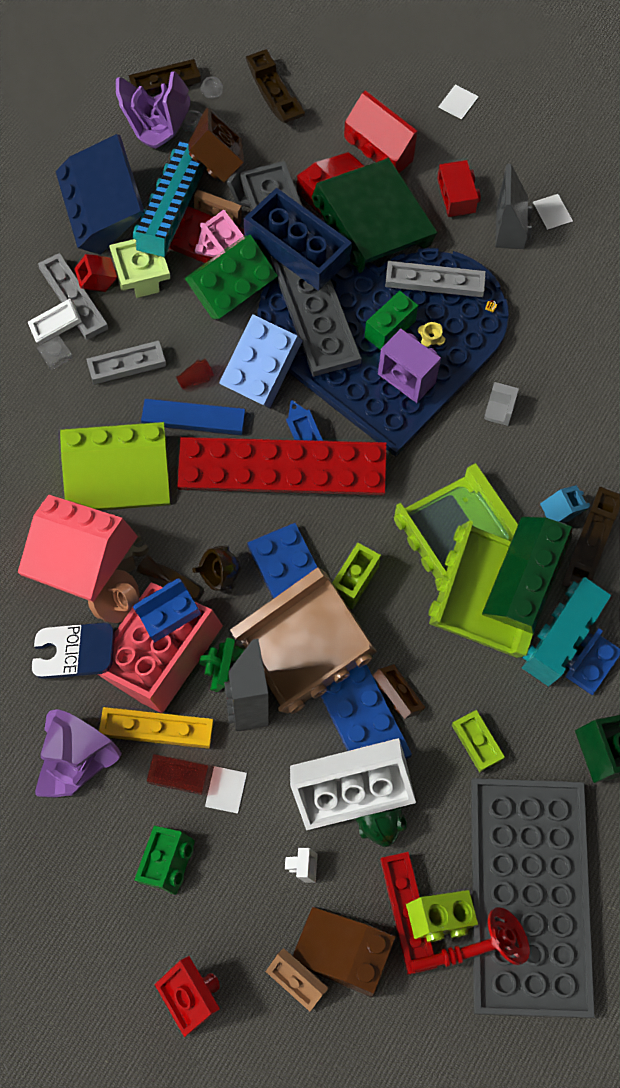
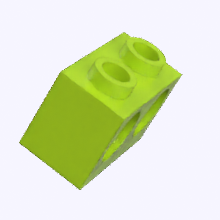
[406,890,478,942]

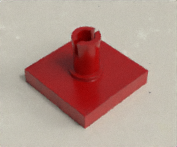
[154,956,220,1037]

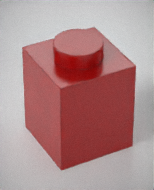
[74,254,117,292]

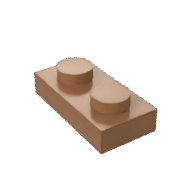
[194,190,242,226]
[265,948,328,1011]

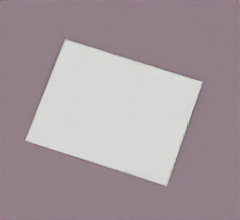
[438,85,479,119]
[533,194,573,230]
[205,766,247,813]

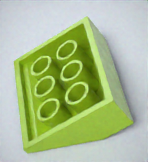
[60,422,170,511]

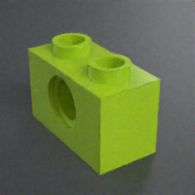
[332,543,381,609]

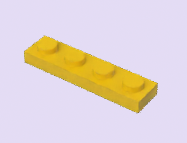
[99,707,213,749]

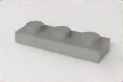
[86,340,166,385]

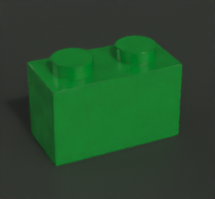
[364,291,418,350]

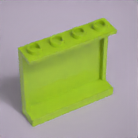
[428,520,533,658]

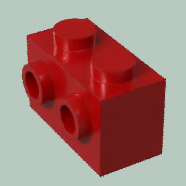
[437,160,481,217]

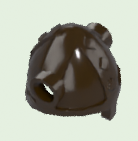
[192,545,241,591]

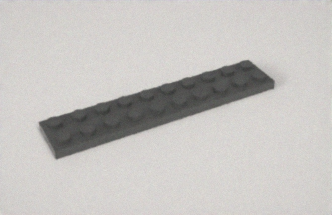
[240,161,361,377]

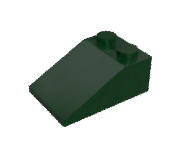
[575,715,620,783]

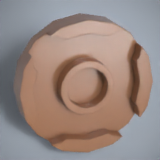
[88,569,140,623]

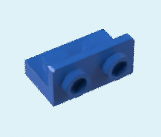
[133,578,201,643]
[565,628,620,695]

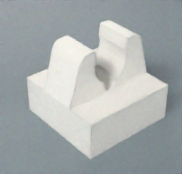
[285,848,318,883]

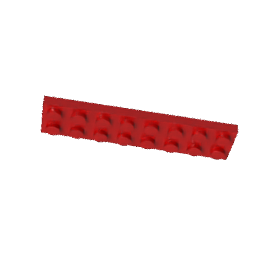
[178,437,386,495]

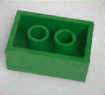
[185,234,278,319]

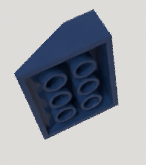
[55,134,144,255]

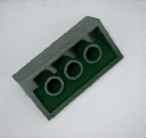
[482,517,572,634]

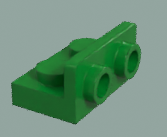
[134,826,195,895]

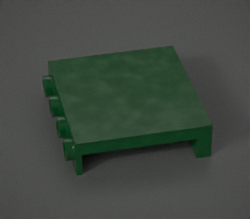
[312,158,437,273]

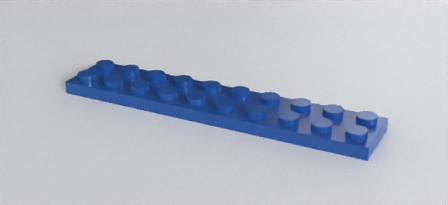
[247,523,412,759]

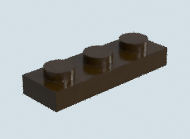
[128,59,201,95]

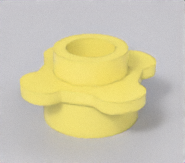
[418,322,445,347]

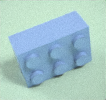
[219,314,303,408]

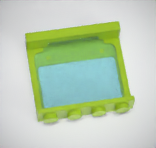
[394,463,518,586]

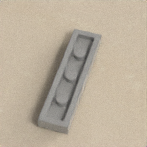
[38,253,108,340]
[385,261,486,297]

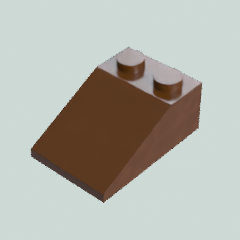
[188,107,244,182]
[293,907,395,997]

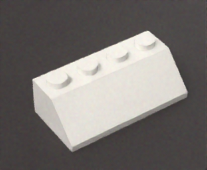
[290,738,416,830]

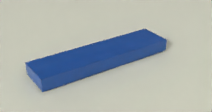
[141,399,245,435]

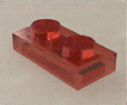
[147,754,209,795]

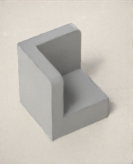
[484,382,519,426]

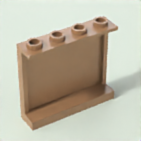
[230,567,377,714]

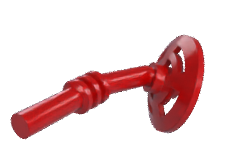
[409,907,530,972]

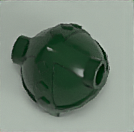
[356,807,407,847]

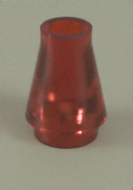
[176,358,215,390]

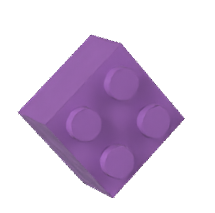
[378,329,441,403]

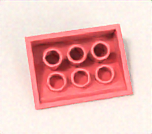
[18,495,138,602]
[97,582,223,713]

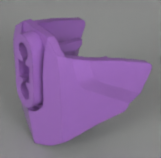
[116,71,190,149]
[35,709,122,797]

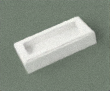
[28,299,82,345]

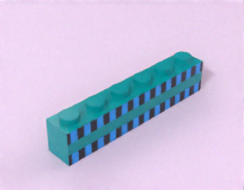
[133,140,206,257]

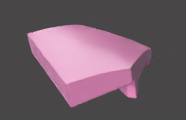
[195,210,244,257]

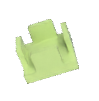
[109,239,170,298]

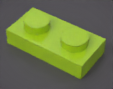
[452,710,505,773]

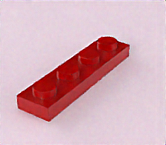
[380,852,437,975]

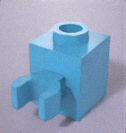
[540,485,591,523]

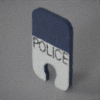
[32,623,115,679]

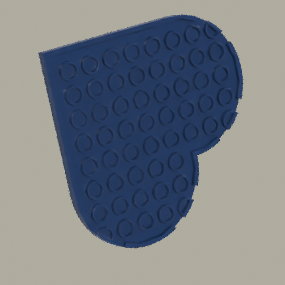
[257,248,509,457]

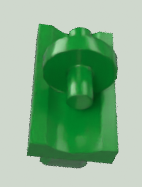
[199,638,245,692]

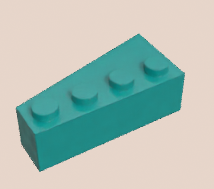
[522,577,611,687]

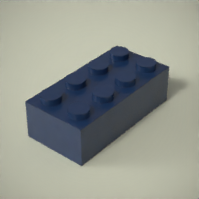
[244,188,352,291]

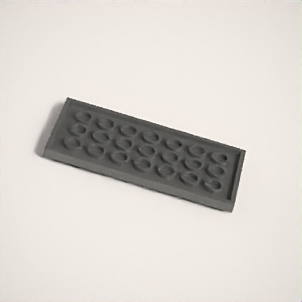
[471,778,594,1018]

